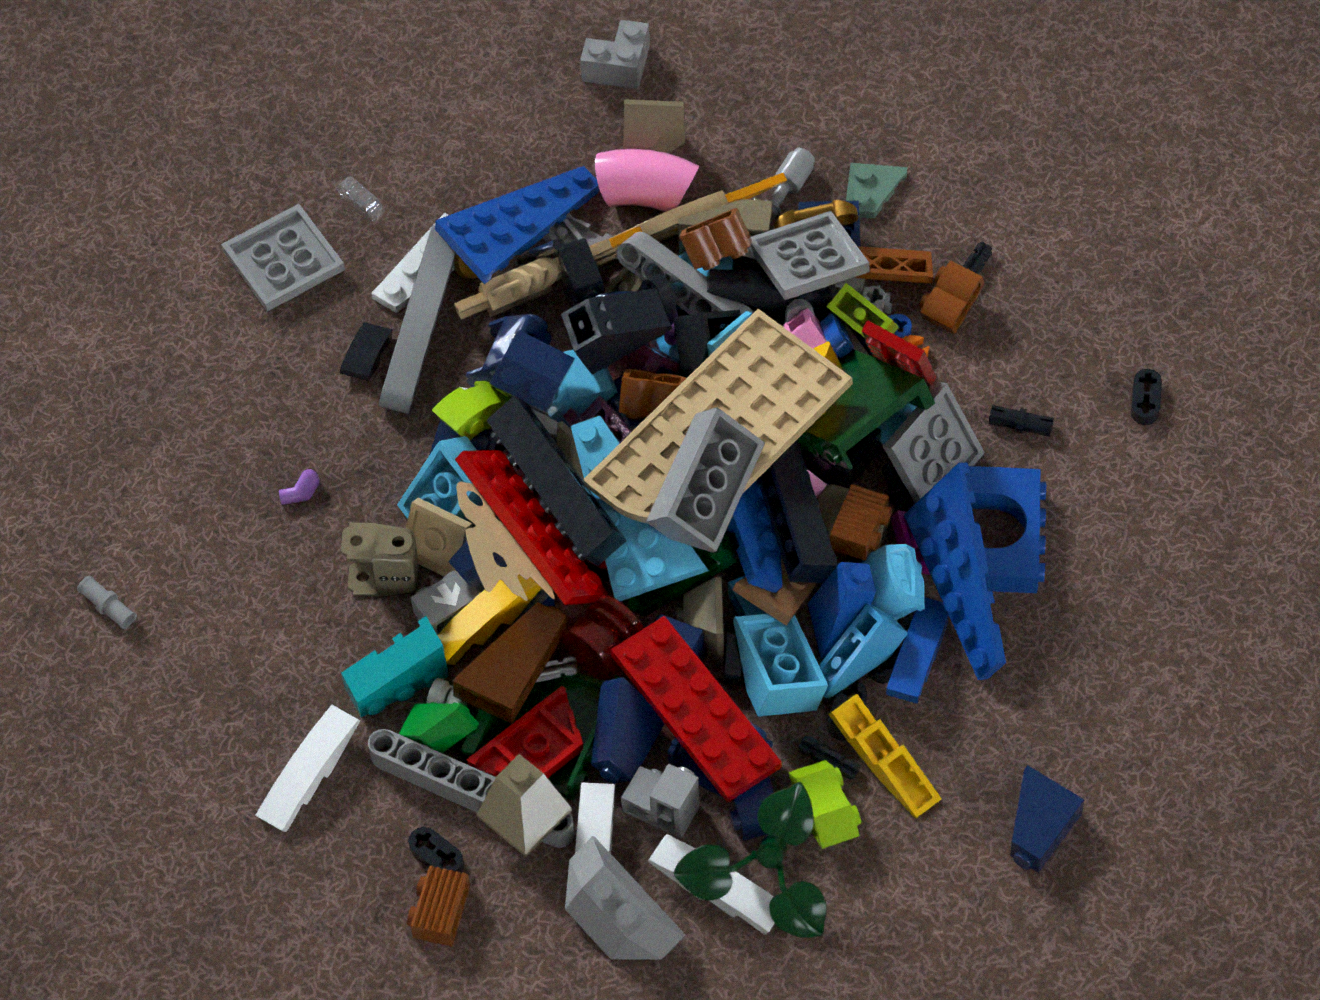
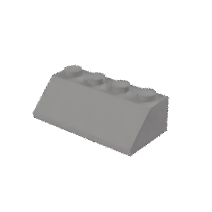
[646,407,765,552]

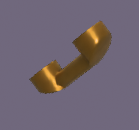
[774,200,859,229]

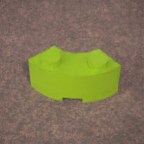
[432,381,510,441]
[788,760,861,849]

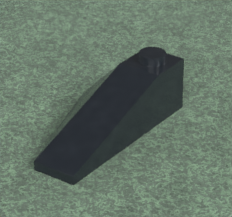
[707,269,835,321]

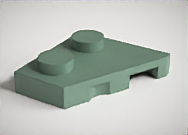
[846,163,908,218]

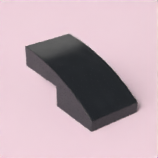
[340,322,392,381]

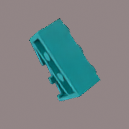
[341,616,449,717]

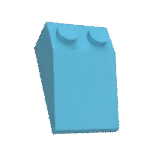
[397,436,483,521]
[733,614,828,716]

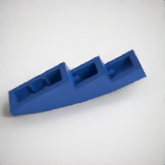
[886,597,950,704]

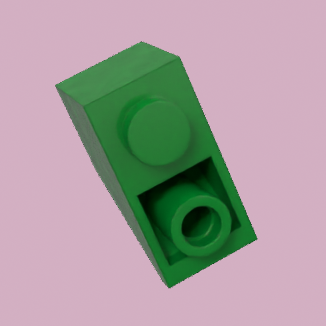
[399,702,479,753]

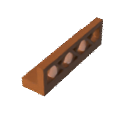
[855,246,933,284]

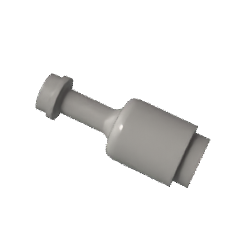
[763,148,815,219]

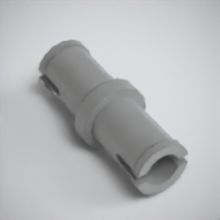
[77,576,137,630]

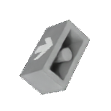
[411,571,481,635]

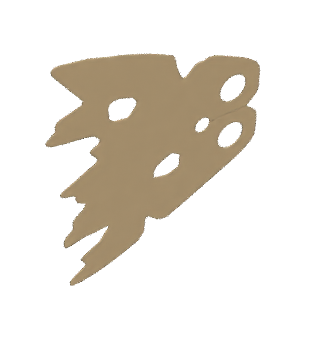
[456,482,607,604]

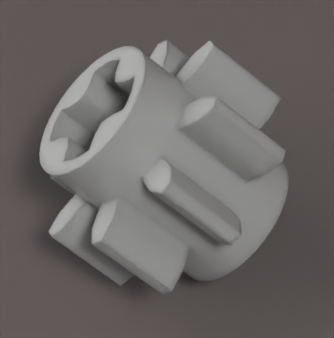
[862,285,892,314]

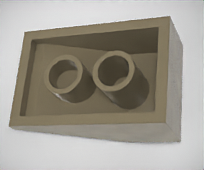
[678,199,773,265]

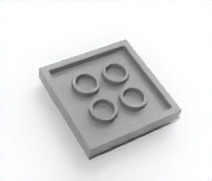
[221,204,345,311]
[749,211,870,300]
[883,382,985,503]

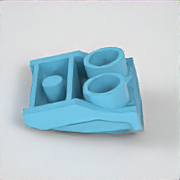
[861,544,924,620]

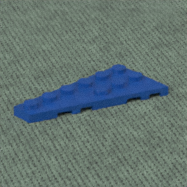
[904,462,1006,680]

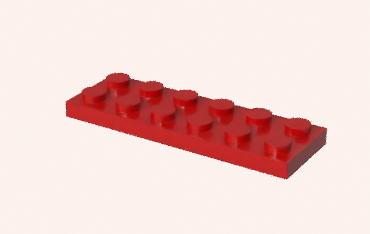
[861,320,936,388]
[455,450,608,605]
[611,616,782,803]

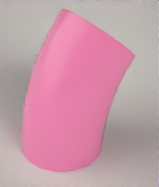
[595,149,699,213]

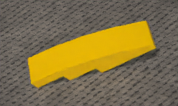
[437,574,542,665]
[828,694,942,818]

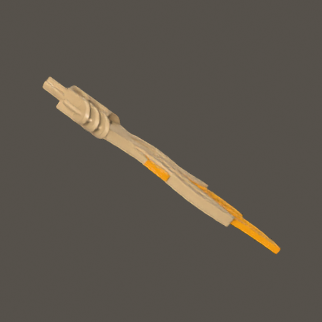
[454,172,787,320]

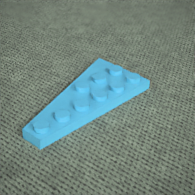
[571,416,709,602]

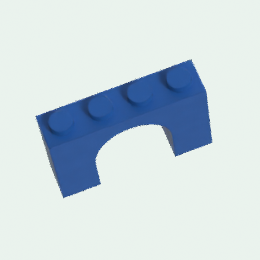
[966,466,1046,593]

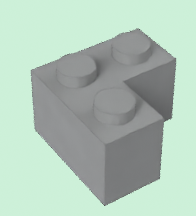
[580,20,650,89]
[621,764,700,839]

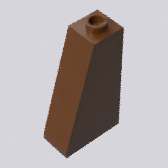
[453,602,567,724]

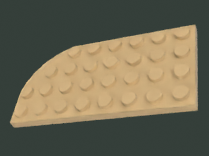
[583,309,853,524]

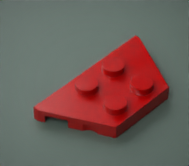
[467,686,584,778]

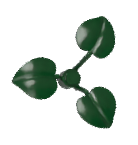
[673,782,827,938]

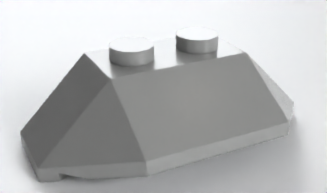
[565,836,686,959]

